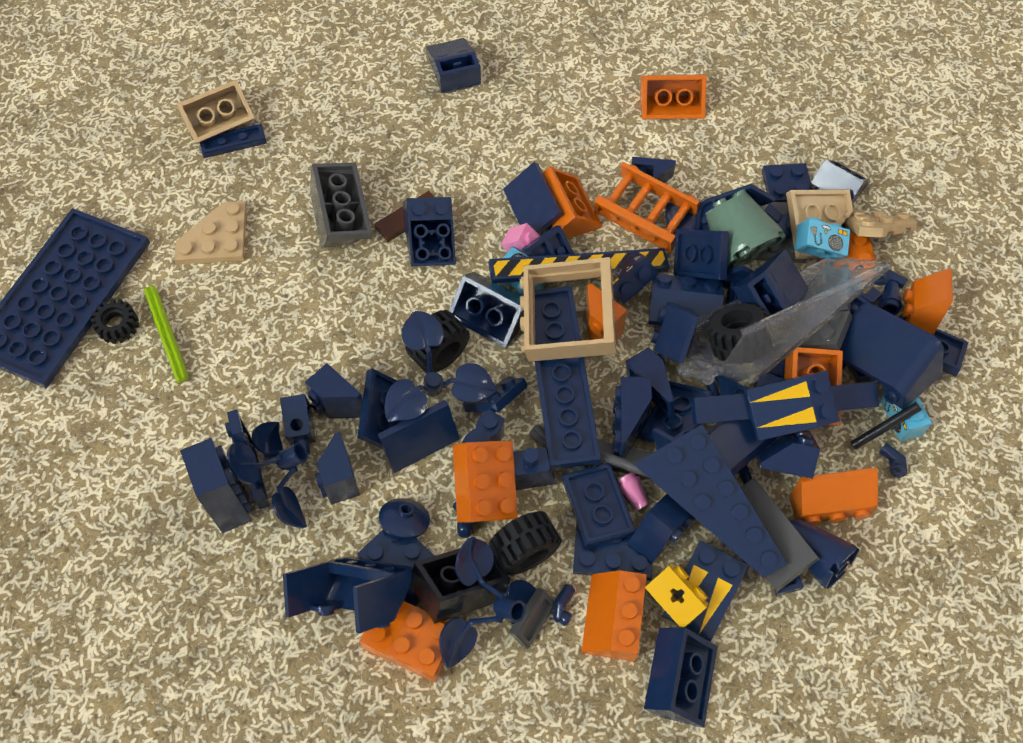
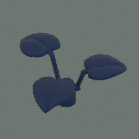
[385,311,497,422]
[226,422,308,529]
[439,537,536,668]

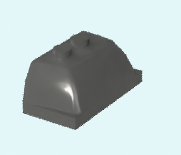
[310,163,372,248]

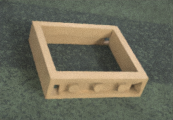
[520,257,617,362]

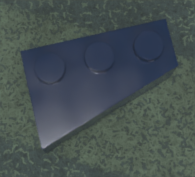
[628,494,696,564]

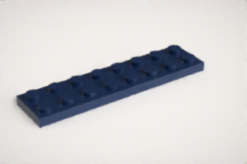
[535,286,601,470]

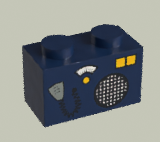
[612,250,659,304]

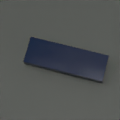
[200,123,267,158]

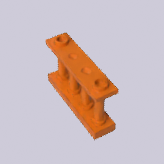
[594,162,700,253]

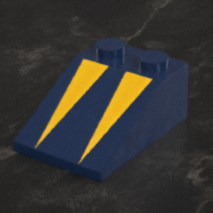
[744,370,840,441]
[662,540,749,642]

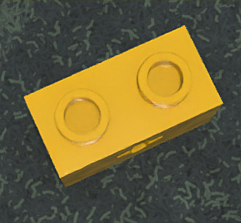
[645,563,709,627]

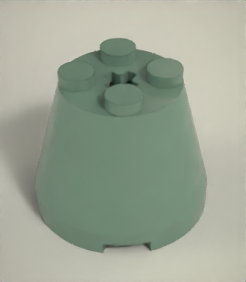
[705,189,786,270]

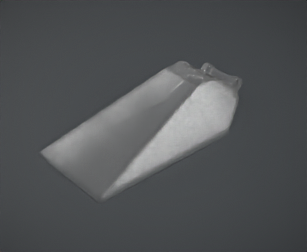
[678,257,891,385]

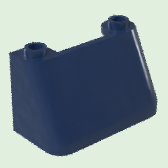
[840,302,944,409]

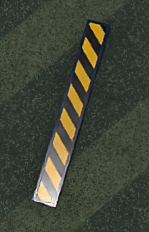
[488,248,670,284]

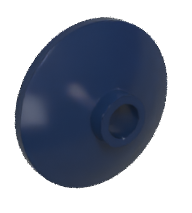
[378,498,430,539]

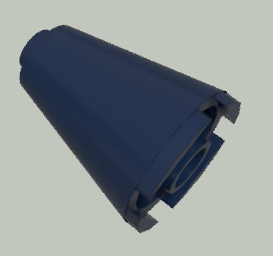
[790,518,860,589]

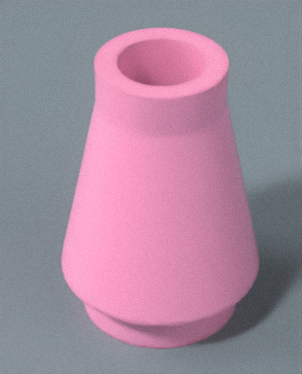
[617,472,650,511]

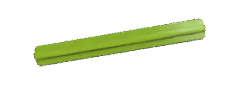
[144,285,189,383]

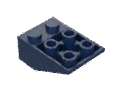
[425,38,481,93]
[403,197,456,267]
[732,249,809,326]
[613,377,652,458]

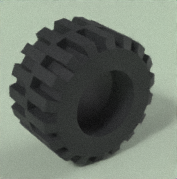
[706,303,773,364]
[405,310,470,374]
[489,511,562,575]

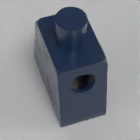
[280,394,316,456]
[513,447,556,490]

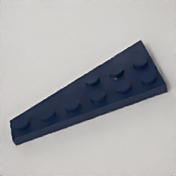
[633,425,787,578]

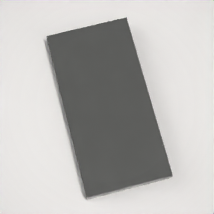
[741,478,820,592]

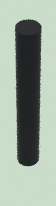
[850,402,922,450]

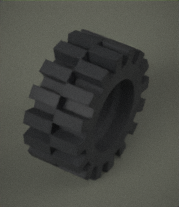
[91,299,139,344]

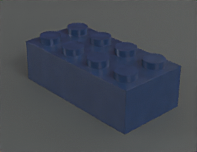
[180,438,253,533]

